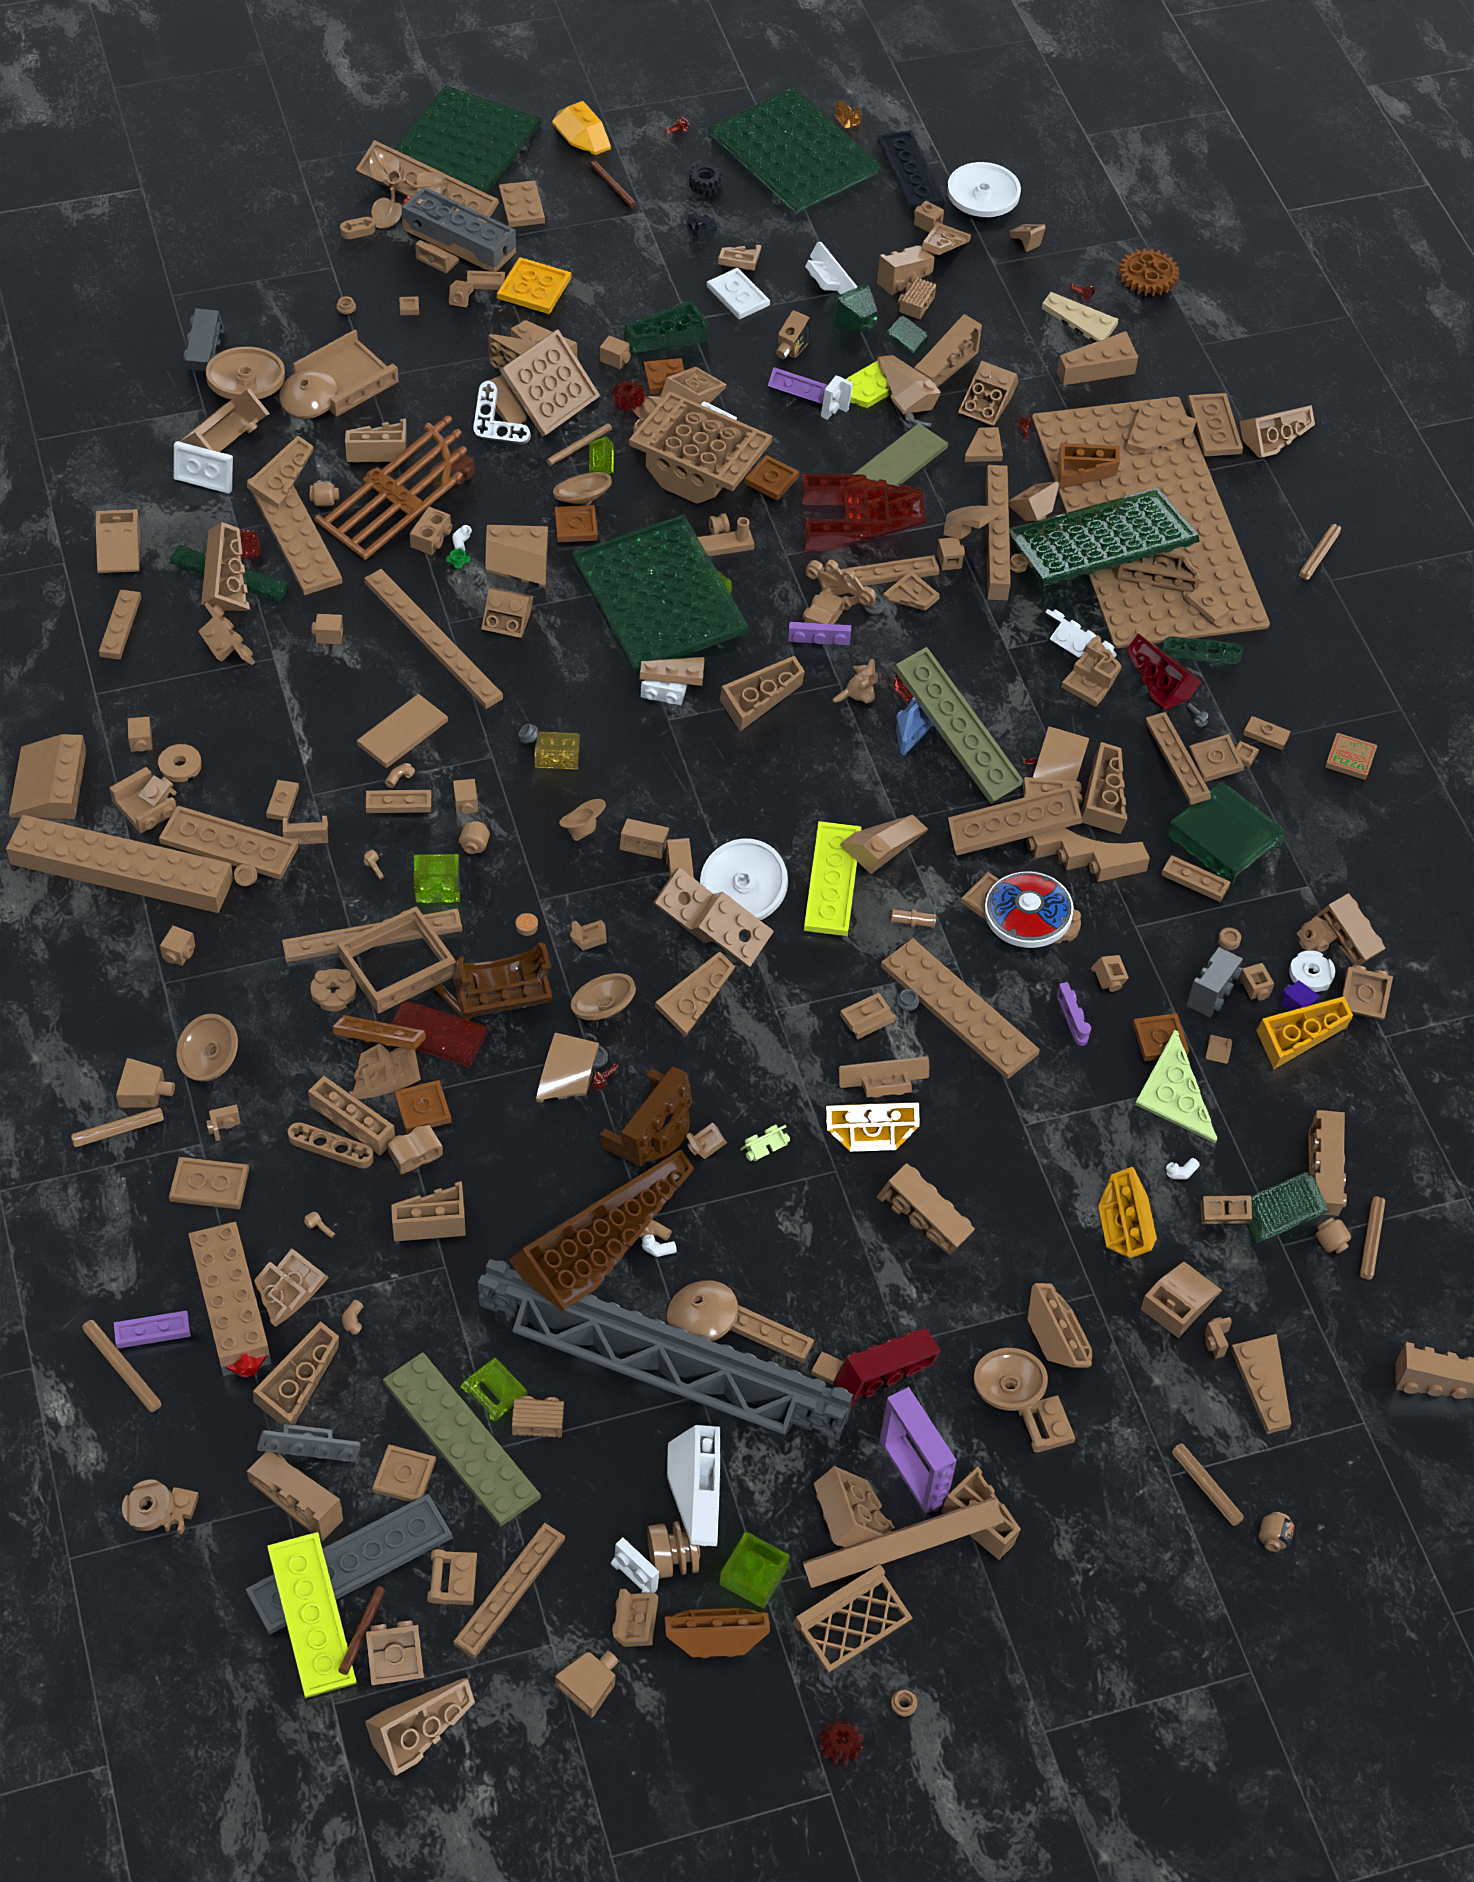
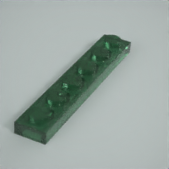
[170,545,289,602]

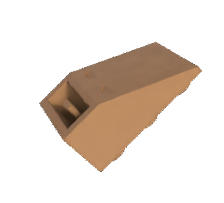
[488,334,537,369]
[958,361,1019,426]
[96,509,140,573]
[1141,1262,1222,1338]

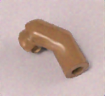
[342,1300,363,1335]

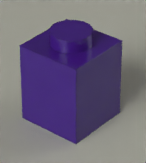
[1281,980,1320,1011]

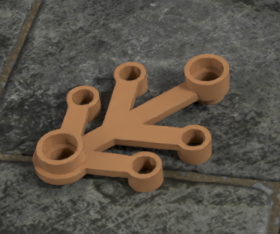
[806,560,876,610]

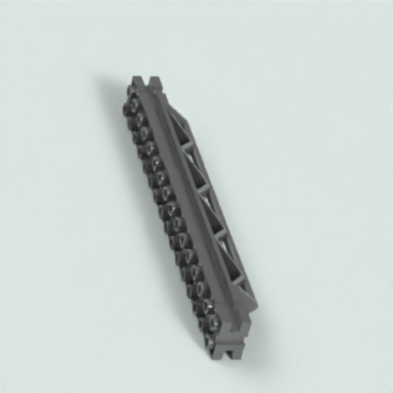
[478,1259,853,1441]

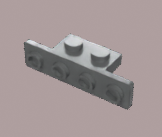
[257,1424,361,1462]

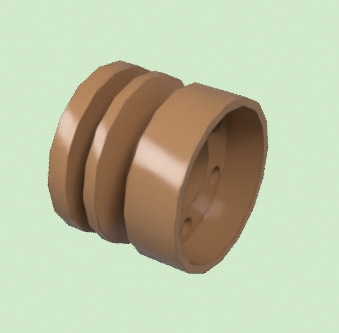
[647,1521,700,1579]

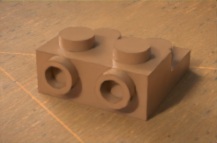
[1342,965,1393,1020]
[366,1620,424,1685]

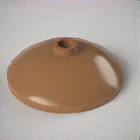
[279,369,338,419]
[553,472,612,505]
[571,973,636,1021]
[176,1014,238,1081]
[667,1280,739,1341]
[974,1348,1048,1411]

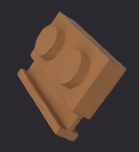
[840,993,896,1039]

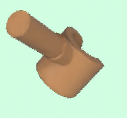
[364,850,384,879]
[304,1212,335,1238]

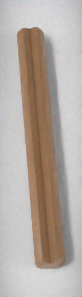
[83,1320,161,1412]

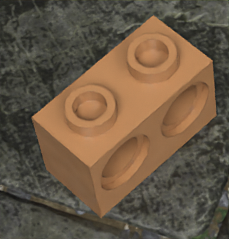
[410,507,452,555]
[1200,1196,1252,1224]

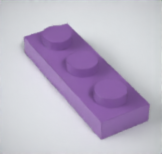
[768,368,828,404]
[788,622,851,645]
[114,1311,191,1349]

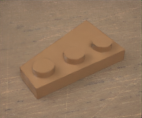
[921,223,971,255]
[640,657,704,686]

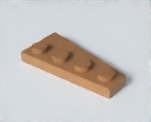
[247,436,314,509]
[655,952,735,1037]
[1230,1334,1291,1434]

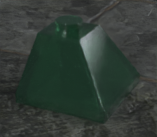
[833,284,878,332]

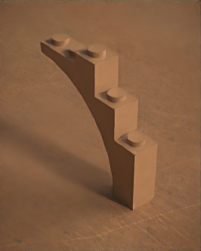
[1023,793,1150,882]

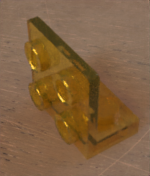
[535,732,580,769]

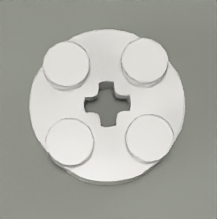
[1289,951,1335,992]

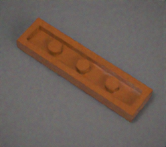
[333,1015,425,1050]

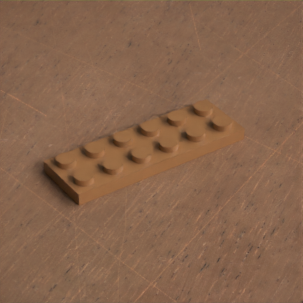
[948,785,1083,855]
[159,805,298,880]

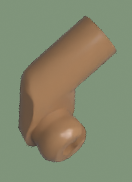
[385,763,415,788]
[639,1220,672,1241]

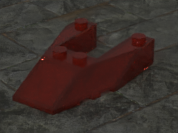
[801,474,926,551]

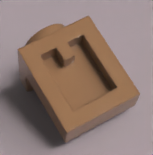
[449,280,474,307]
[206,1104,241,1141]

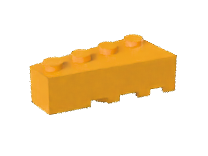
[1256,997,1353,1069]

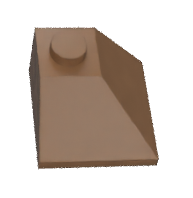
[1008,481,1059,523]

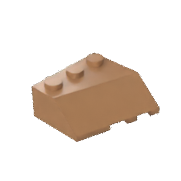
[485,525,548,588]
[814,1466,895,1548]

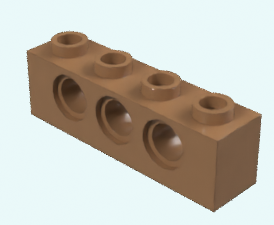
[308,1076,395,1155]

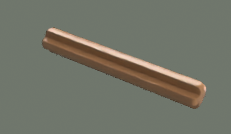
[1299,524,1341,580]
[71,1108,163,1147]
[1360,1196,1385,1280]
[1172,1443,1244,1526]

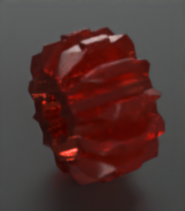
[612,379,645,412]
[820,1718,864,1766]

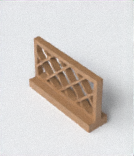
[793,1564,912,1673]

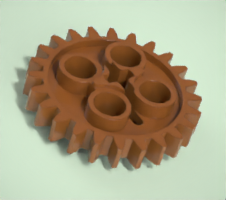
[1118,248,1179,296]

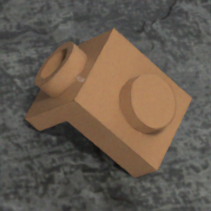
[138,775,177,807]
[570,920,607,950]
[686,1123,727,1159]
[1205,1317,1232,1359]

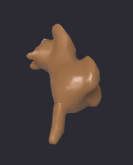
[832,659,878,704]

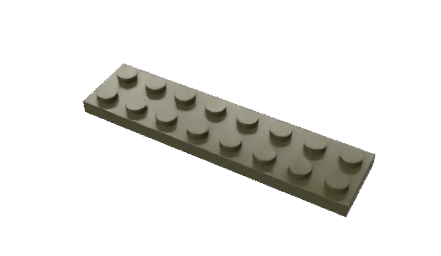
[893,647,1023,804]
[383,1352,541,1527]

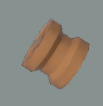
[708,513,730,535]

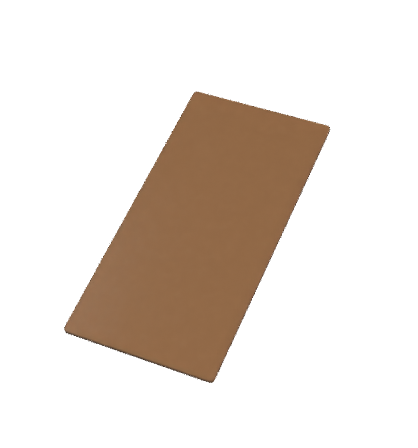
[1032,397,1270,648]

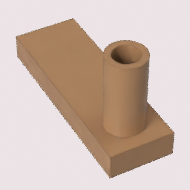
[691,517,754,558]

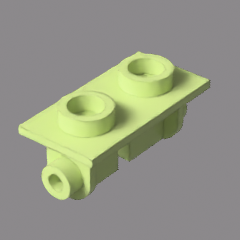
[740,1125,790,1161]

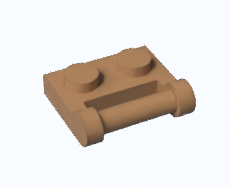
[1018,1395,1075,1452]
[427,1549,477,1605]

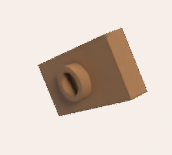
[1186,586,1230,624]
[1243,716,1291,750]
[266,780,299,820]

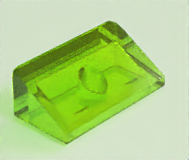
[589,436,614,474]

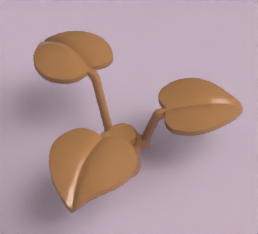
[370,149,448,229]

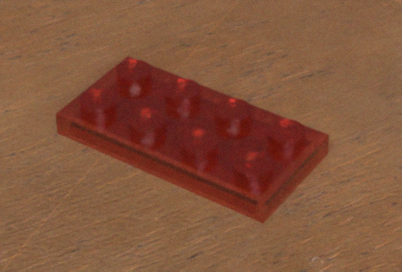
[391,1000,488,1067]

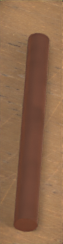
[590,161,636,208]
[338,1586,385,1675]

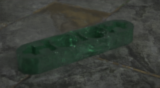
[1162,636,1243,664]

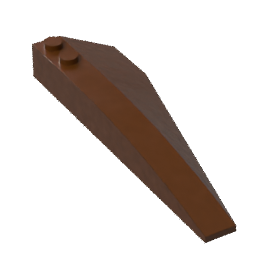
[509,1150,694,1311]

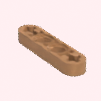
[288,1122,374,1168]

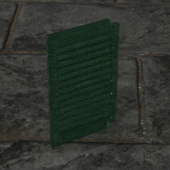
[1247,1172,1330,1243]

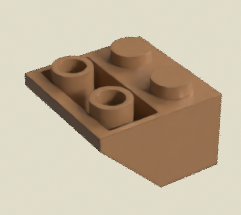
[481,588,533,638]

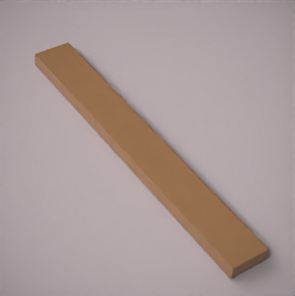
[282,909,462,962]
[803,1497,1004,1588]

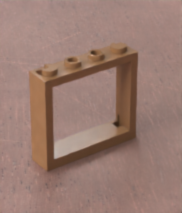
[338,906,456,1014]

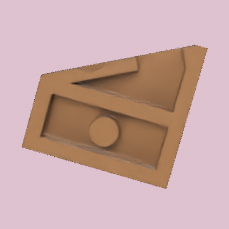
[718,245,762,270]
[965,427,1003,462]
[883,571,940,611]

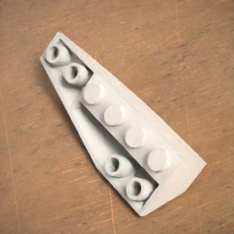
[667,1425,720,1546]

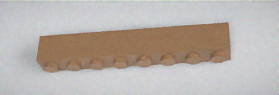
[985,465,1010,600]

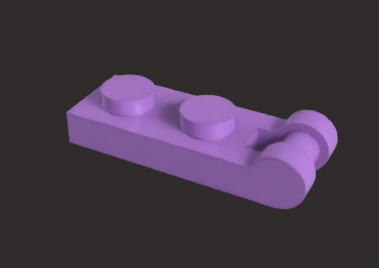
[1057,982,1091,1046]

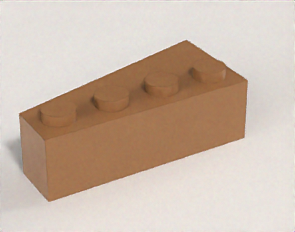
[1057,331,1138,385]
[1308,1110,1347,1216]

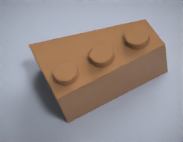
[877,245,934,295]
[345,418,407,463]
[1312,893,1385,965]
[392,1181,466,1241]

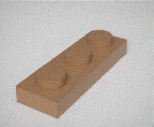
[366,790,432,813]
[1161,855,1231,902]

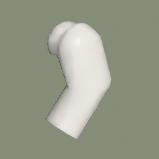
[452,525,472,551]
[1166,1158,1200,1179]
[642,1234,677,1257]

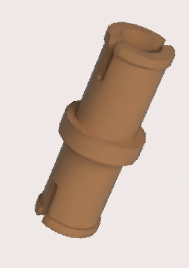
[890,909,936,928]

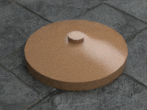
[206,347,285,399]

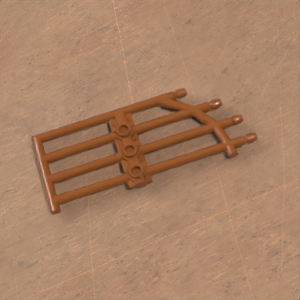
[314,415,467,560]

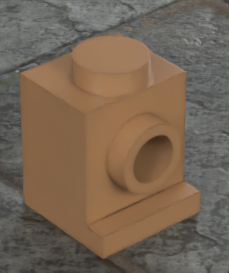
[1091,955,1129,992]
[1239,963,1274,1000]

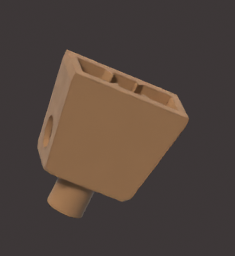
[116,1058,175,1108]
[555,1651,618,1718]

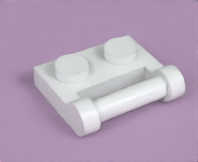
[611,1538,659,1593]

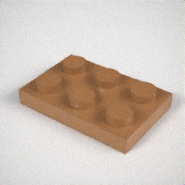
[499,181,545,227]

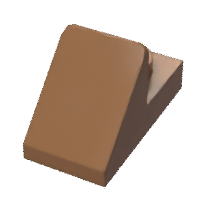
[1009,224,1045,252]

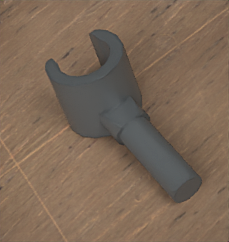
[903,413,931,429]
[1187,703,1208,728]

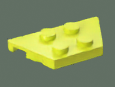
[846,361,892,408]

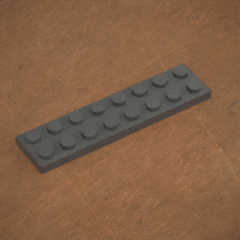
[246,1494,453,1635]

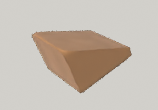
[1206,1035,1232,1063]

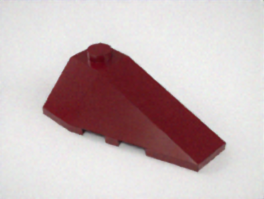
[1127,633,1202,709]

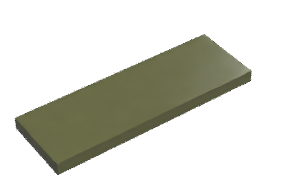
[841,423,948,509]

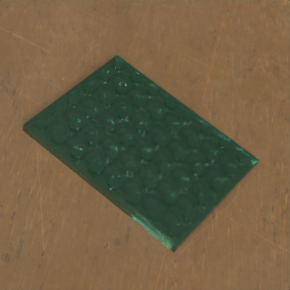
[394,85,541,194]
[708,87,882,213]
[1009,487,1200,585]
[573,514,749,673]

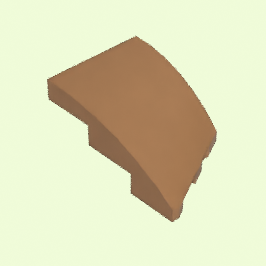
[484,375,529,434]
[944,506,999,539]
[1061,635,1121,707]
[1033,726,1089,781]
[536,1033,599,1102]
[349,1043,421,1100]
[254,1249,329,1327]

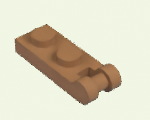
[1023,777,1083,805]

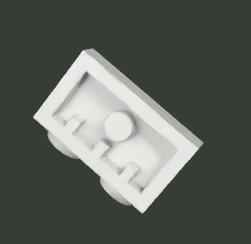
[821,375,853,420]
[641,680,687,705]

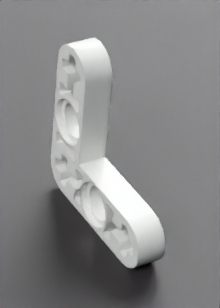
[474,381,531,444]

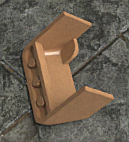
[179,388,269,452]

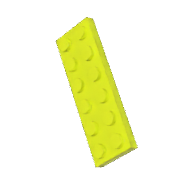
[804,821,861,936]
[267,1532,356,1698]

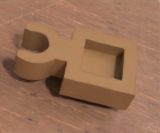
[164,1487,199,1534]

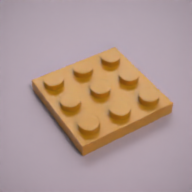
[497,257,571,314]

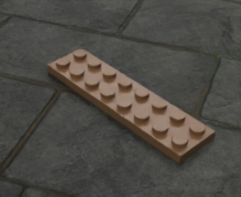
[356,140,499,217]
[247,478,343,595]
[881,938,1040,1079]

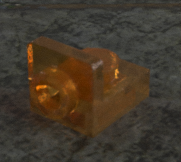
[835,100,862,128]

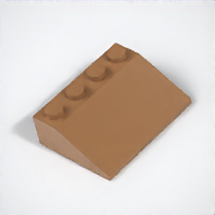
[9,734,86,819]

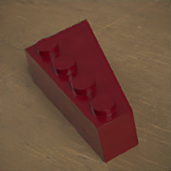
[834,1328,941,1407]

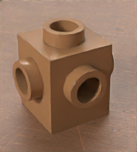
[1296,917,1337,952]

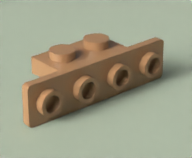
[198,602,255,665]
[839,1056,929,1098]

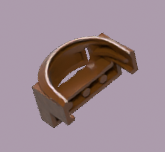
[452,943,552,1019]
[600,1066,692,1167]

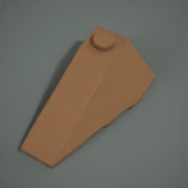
[877,355,941,414]
[1240,405,1315,458]
[840,815,928,874]
[365,1678,475,1776]

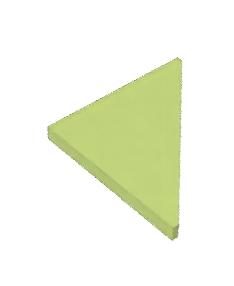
[1135,1030,1217,1143]

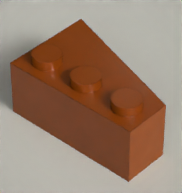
[1057,443,1120,489]

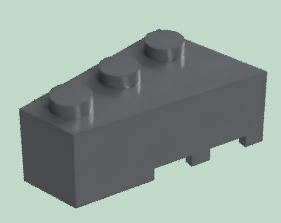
[1187,947,1243,1018]

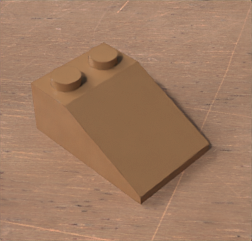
[660,366,727,405]

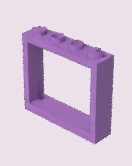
[879,1387,957,1514]

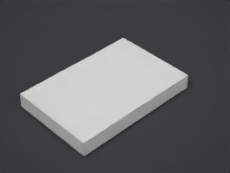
[707,268,770,319]
[174,441,233,494]

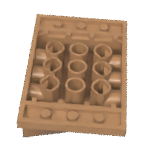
[629,391,772,503]

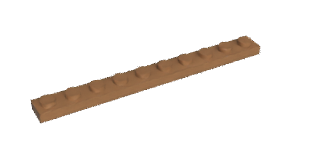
[364,569,503,709]

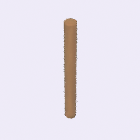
[546,423,612,466]

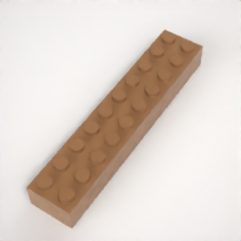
[6,815,233,913]

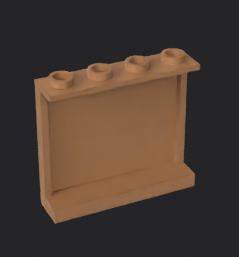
[293,330,399,417]

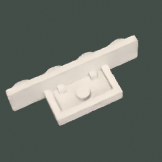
[805,242,857,302]
[1045,609,1117,659]

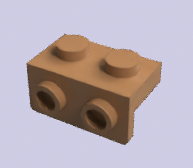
[612,1589,658,1647]

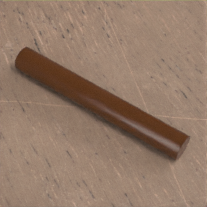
[432,983,471,1022]

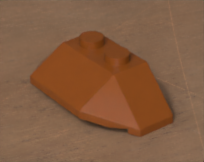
[665,1608,770,1658]

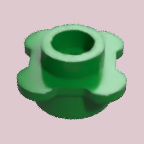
[446,549,471,569]

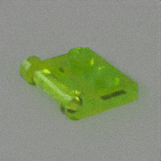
[461,1357,527,1421]

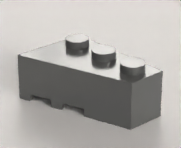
[184,308,225,371]

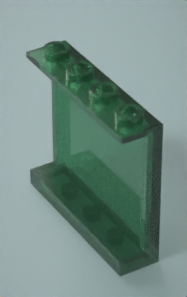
[1168,782,1287,885]

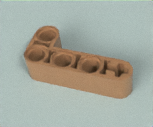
[665,838,694,922]

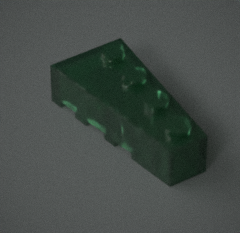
[623,300,710,353]

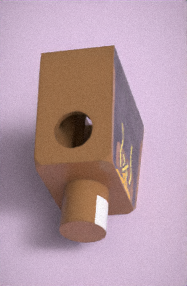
[776,310,811,359]

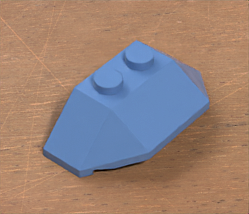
[896,698,933,755]

